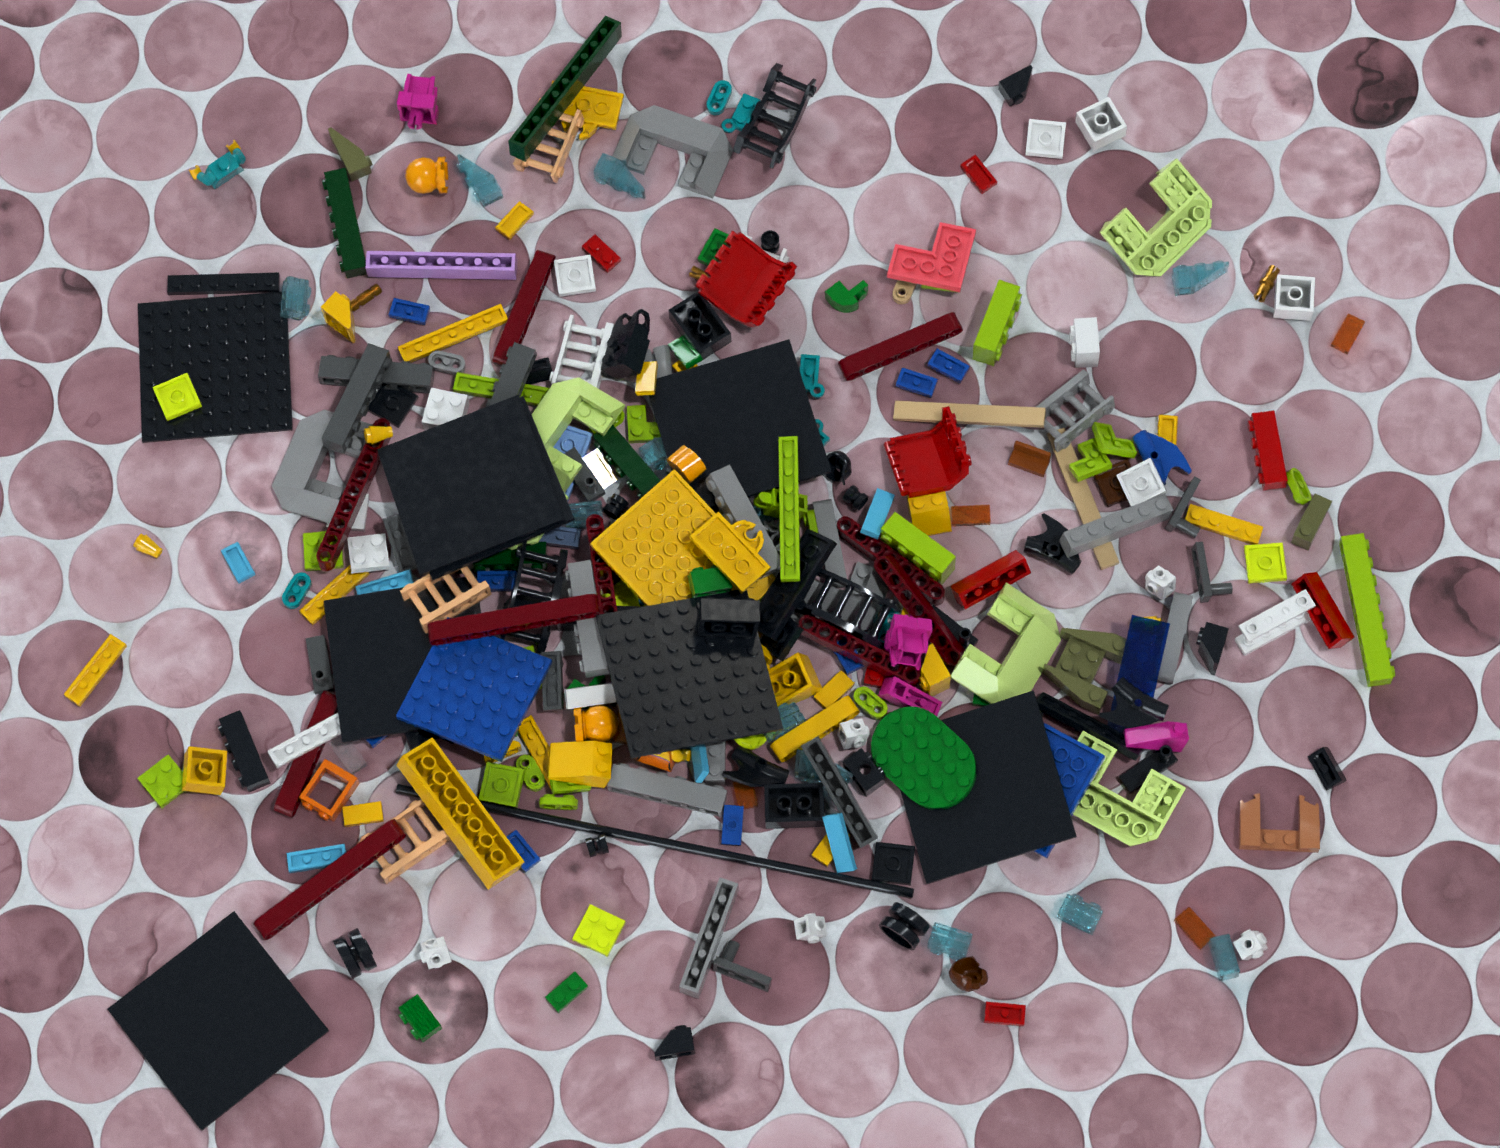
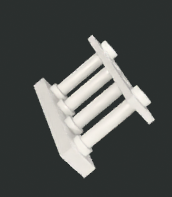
[549,315,614,389]
[1235,589,1316,656]

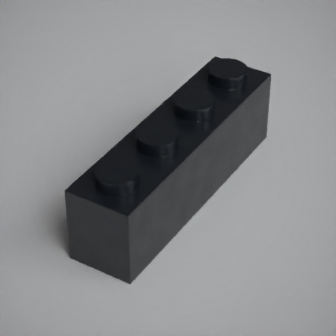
[218,710,271,792]

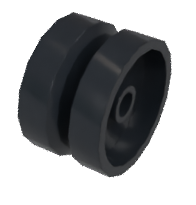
[879,902,930,950]
[333,928,377,979]

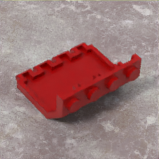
[695,231,797,327]
[884,406,972,498]

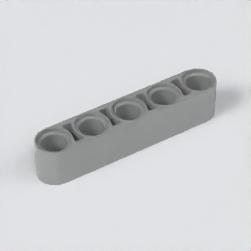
[812,499,847,588]
[1154,592,1193,684]

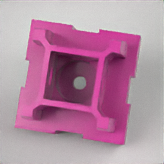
[397,74,439,130]
[884,614,932,670]

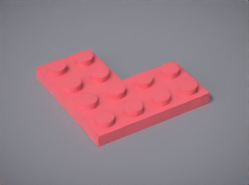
[887,222,976,292]

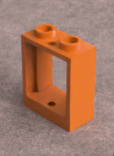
[299,759,360,821]

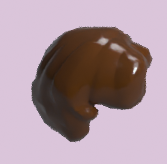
[948,956,988,992]

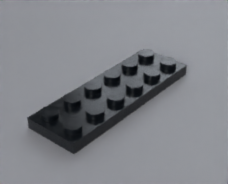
[758,528,837,641]

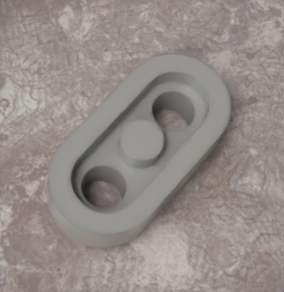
[428,350,466,375]

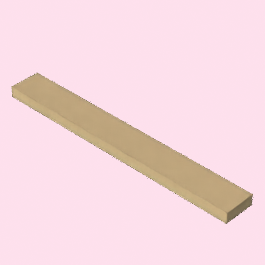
[893,401,1046,428]
[1047,428,1119,570]

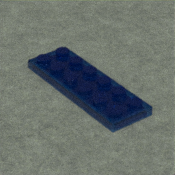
[1107,615,1170,733]

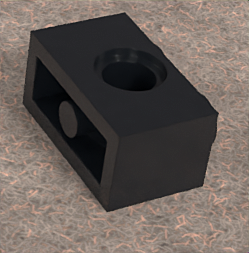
[843,748,885,797]

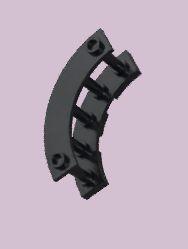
[733,63,817,169]
[499,541,568,654]
[794,568,901,650]

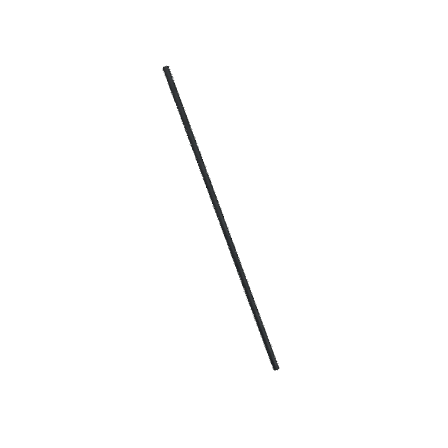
[396,784,914,898]

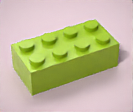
[973,280,1022,366]
[881,512,956,585]

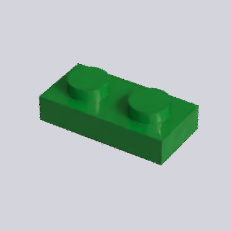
[697,228,729,266]
[545,972,588,1013]

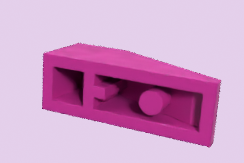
[878,676,943,716]
[1124,721,1189,752]

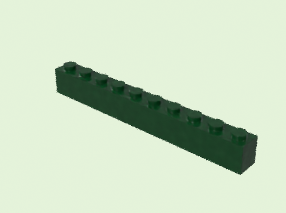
[508,16,622,162]

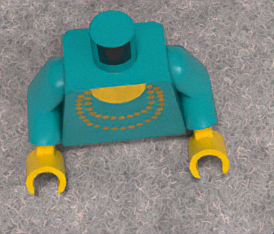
[189,140,246,189]

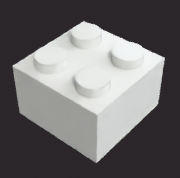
[1075,97,1127,152]
[1273,274,1315,321]
[1069,317,1100,368]
[422,388,470,431]

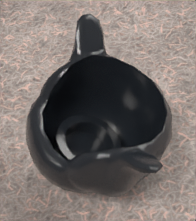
[825,451,852,485]

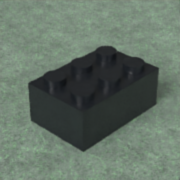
[669,292,732,360]
[697,597,760,638]
[764,783,825,829]

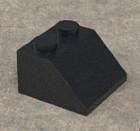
[1196,622,1229,676]

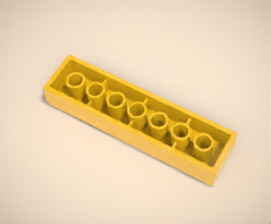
[397,737,524,890]

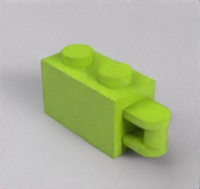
[753,488,808,520]

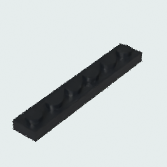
[167,272,280,295]
[1037,692,1144,761]

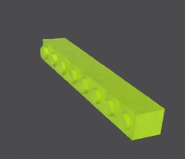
[1339,533,1395,687]

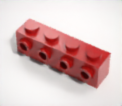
[1248,410,1288,491]
[950,550,1031,610]
[1291,572,1355,649]

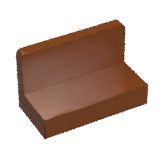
[1008,441,1051,478]

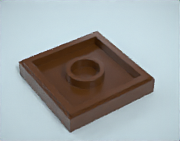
[1093,459,1131,507]

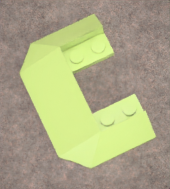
[1100,159,1212,277]
[531,377,625,493]
[951,582,1061,704]
[1073,731,1186,847]

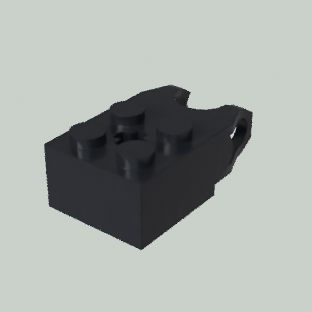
[600,309,650,379]

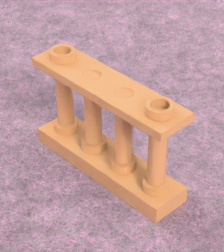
[513,98,584,183]
[400,566,492,633]
[358,799,451,884]

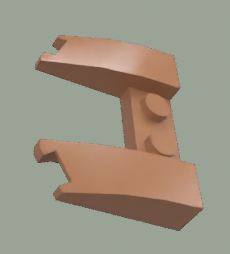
[1239,793,1320,853]

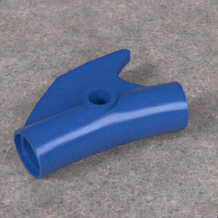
[1132,430,1192,486]

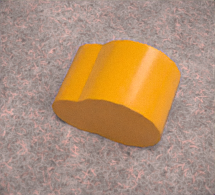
[666,445,706,484]

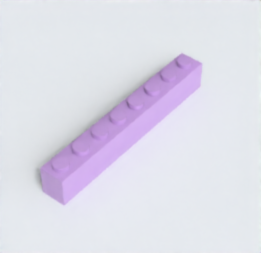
[366,251,517,280]

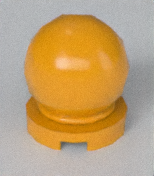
[405,156,448,194]
[573,705,619,742]

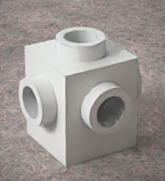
[1145,565,1176,600]
[837,718,870,750]
[794,913,827,943]
[1233,929,1268,960]
[419,936,452,969]

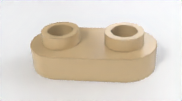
[893,280,917,304]

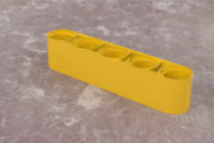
[770,695,860,763]

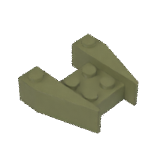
[1043,628,1132,715]

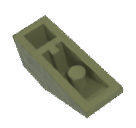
[328,127,373,182]
[1291,493,1332,551]

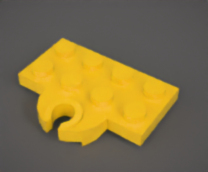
[551,80,624,140]
[689,511,771,594]

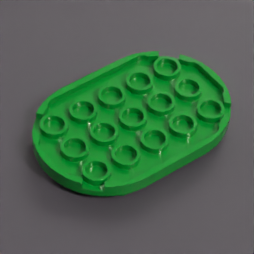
[871,707,976,809]

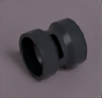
[761,230,780,254]
[842,485,869,511]
[603,494,629,520]
[585,834,609,858]

